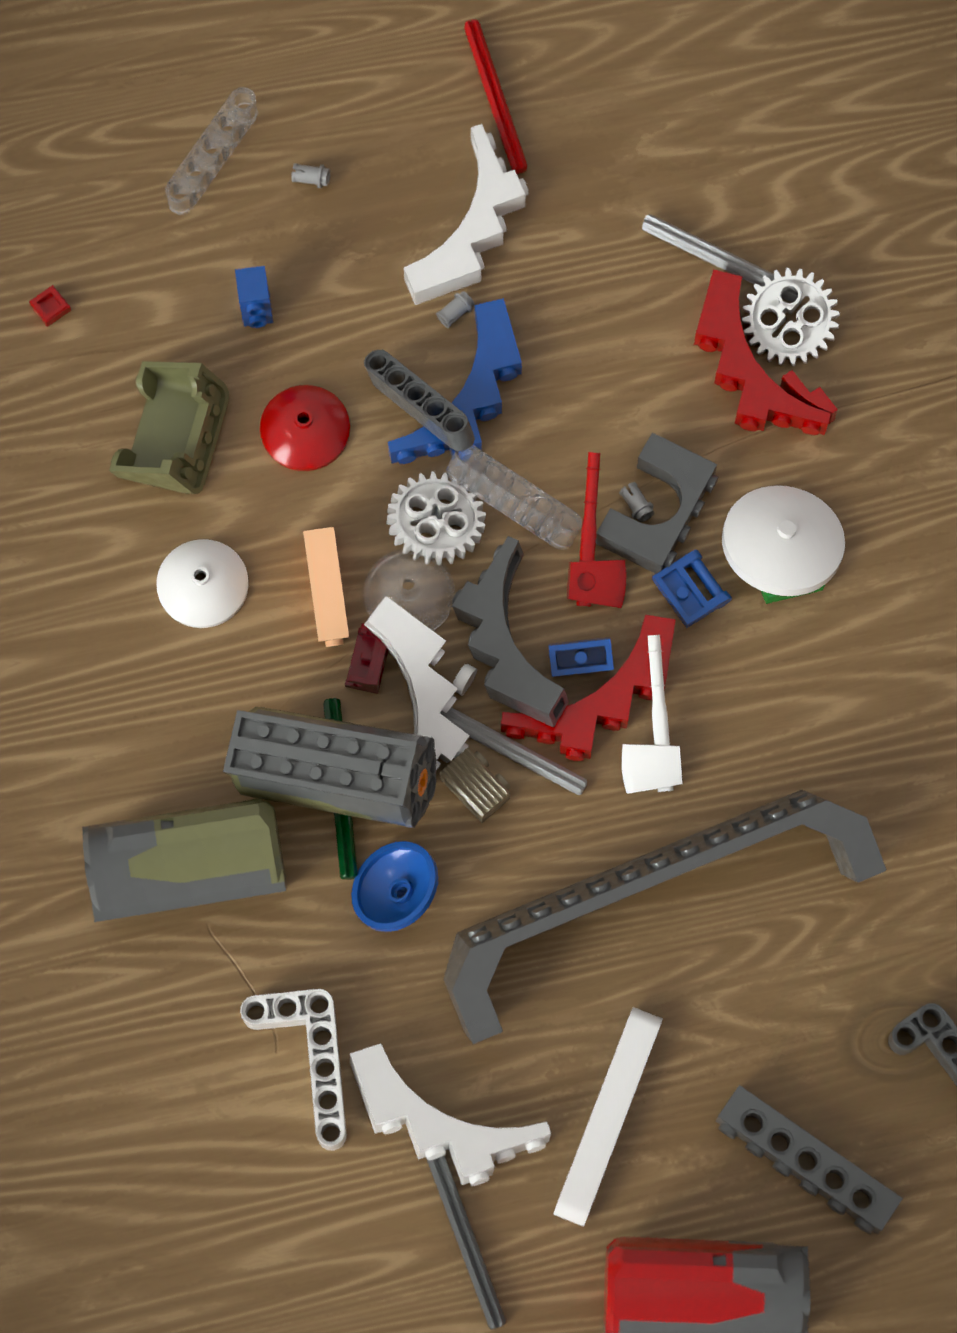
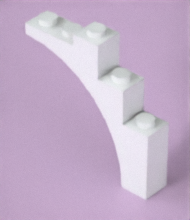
[404,124,529,305]
[364,596,470,770]
[350,1044,551,1186]

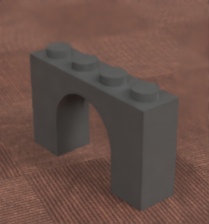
[596,433,719,574]

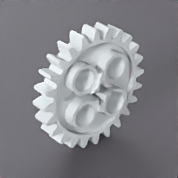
[742,268,839,366]
[386,472,486,566]

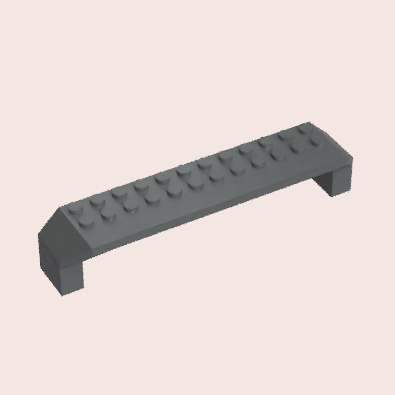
[443,790,887,1044]

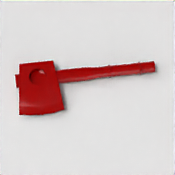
[567,452,626,608]

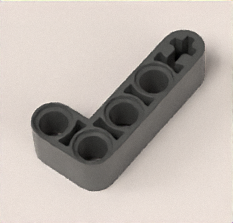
[888,1003,957,1086]

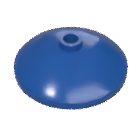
[352,841,438,932]

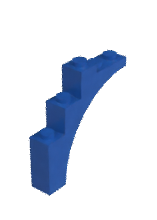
[388,298,522,464]

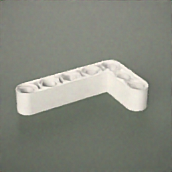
[240,989,347,1151]

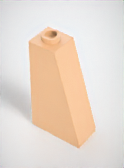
[303,527,349,647]

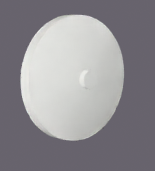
[722,486,845,596]

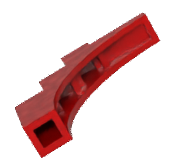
[694,269,831,435]
[501,615,676,761]

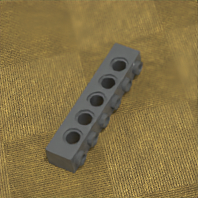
[715,1085,903,1234]

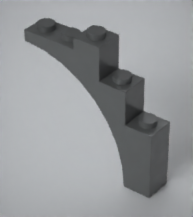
[452,536,569,727]

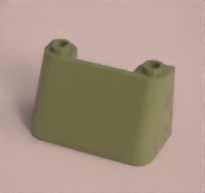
[109,361,229,494]

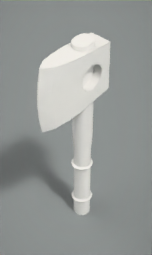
[622,635,683,794]

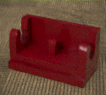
[345,623,389,694]

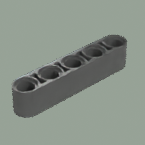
[364,350,475,451]

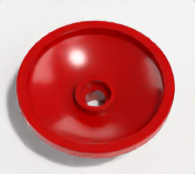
[260,385,350,471]

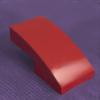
[780,370,838,424]

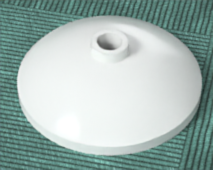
[157,539,249,628]

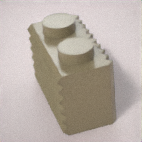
[440,748,510,823]

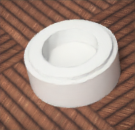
[453,664,477,696]

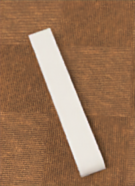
[553,1007,663,1227]

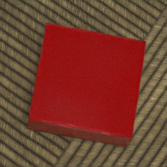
[29,285,72,327]

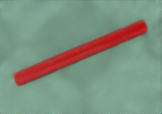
[464,19,527,174]

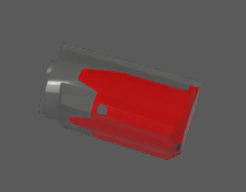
[603,1237,810,1333]

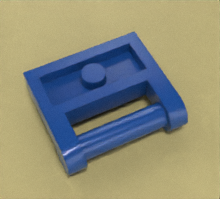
[652,549,732,628]

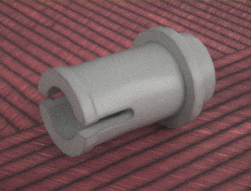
[292,163,330,188]
[436,291,475,328]
[619,482,654,522]

